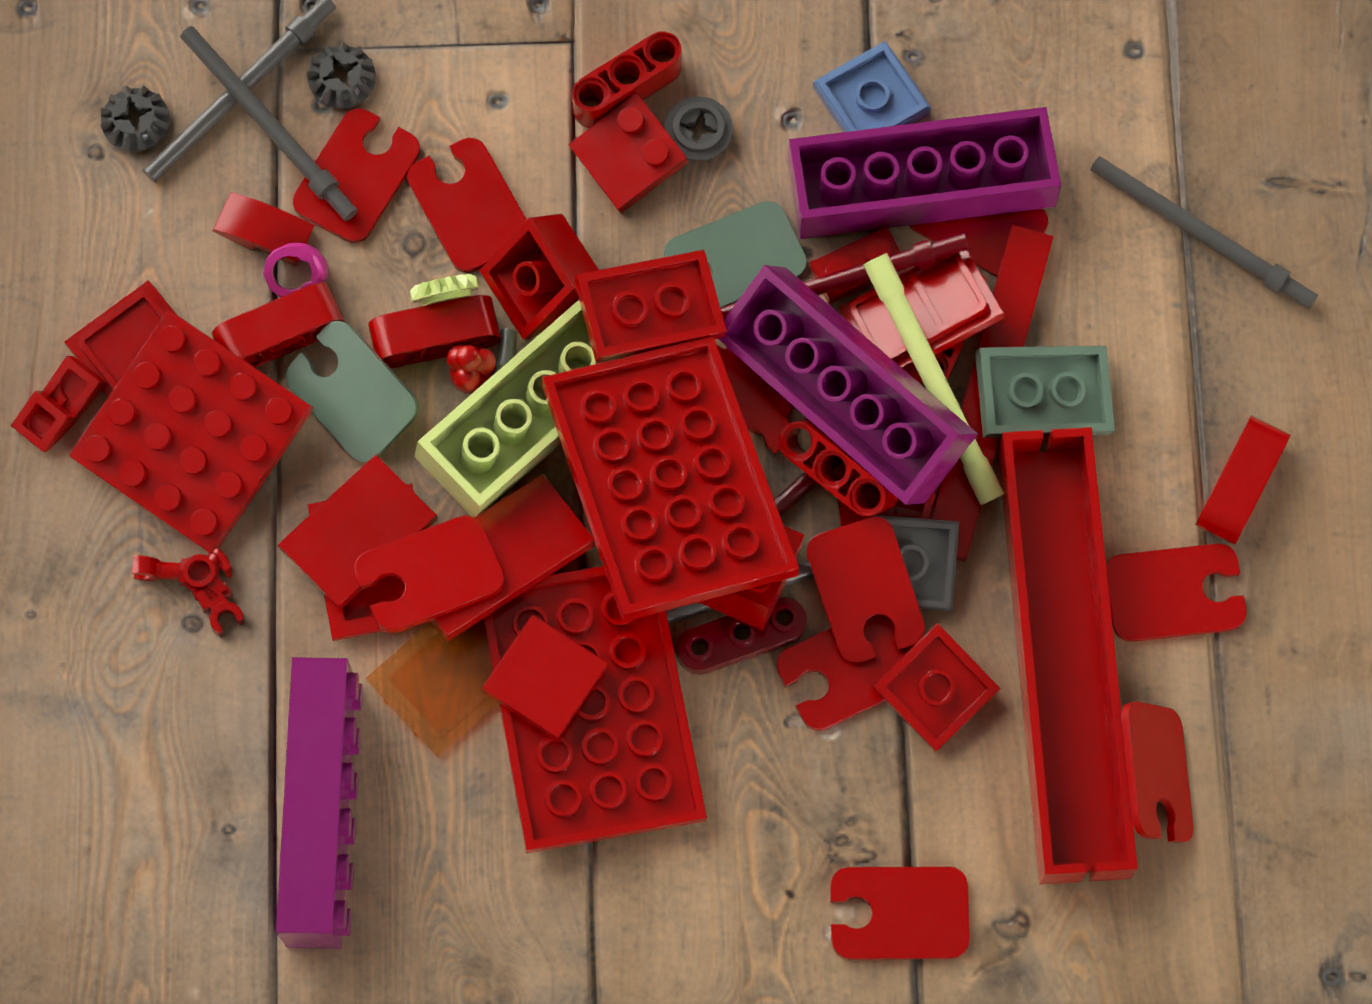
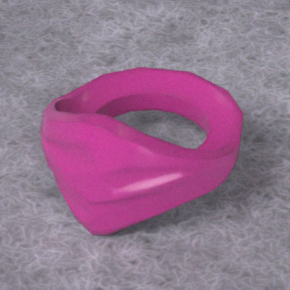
[263,243,329,297]

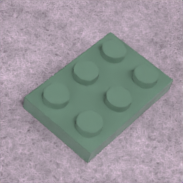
[975,346,1115,438]

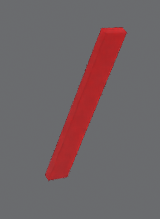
[931,225,1054,562]

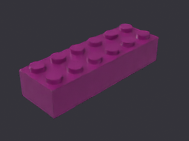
[787,107,1061,239]
[718,265,978,505]
[276,657,363,949]

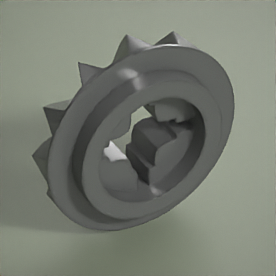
[307,42,376,109]
[100,85,170,152]
[664,96,733,163]

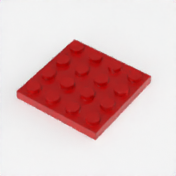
[69,309,314,554]

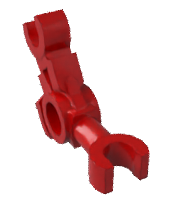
[131,547,244,636]

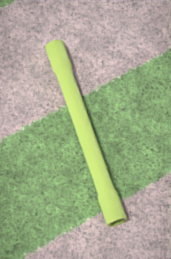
[863,253,1004,505]

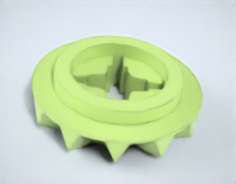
[410,274,480,306]

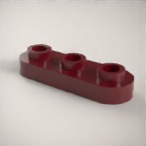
[677,598,807,675]

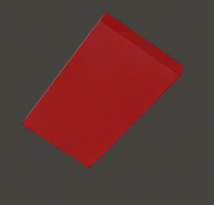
[400,474,595,642]

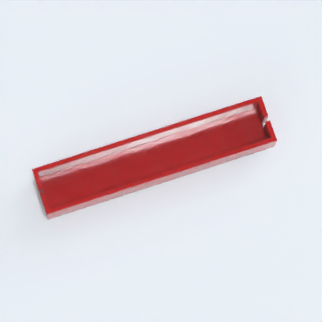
[998,427,1138,885]

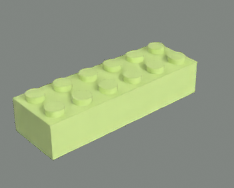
[414,300,615,517]

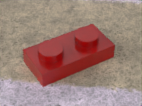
[809,227,905,305]

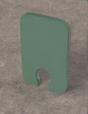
[664,201,807,307]
[286,321,419,463]

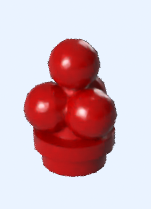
[447,345,496,394]

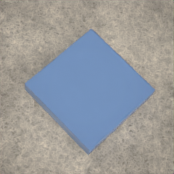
[813,41,931,132]

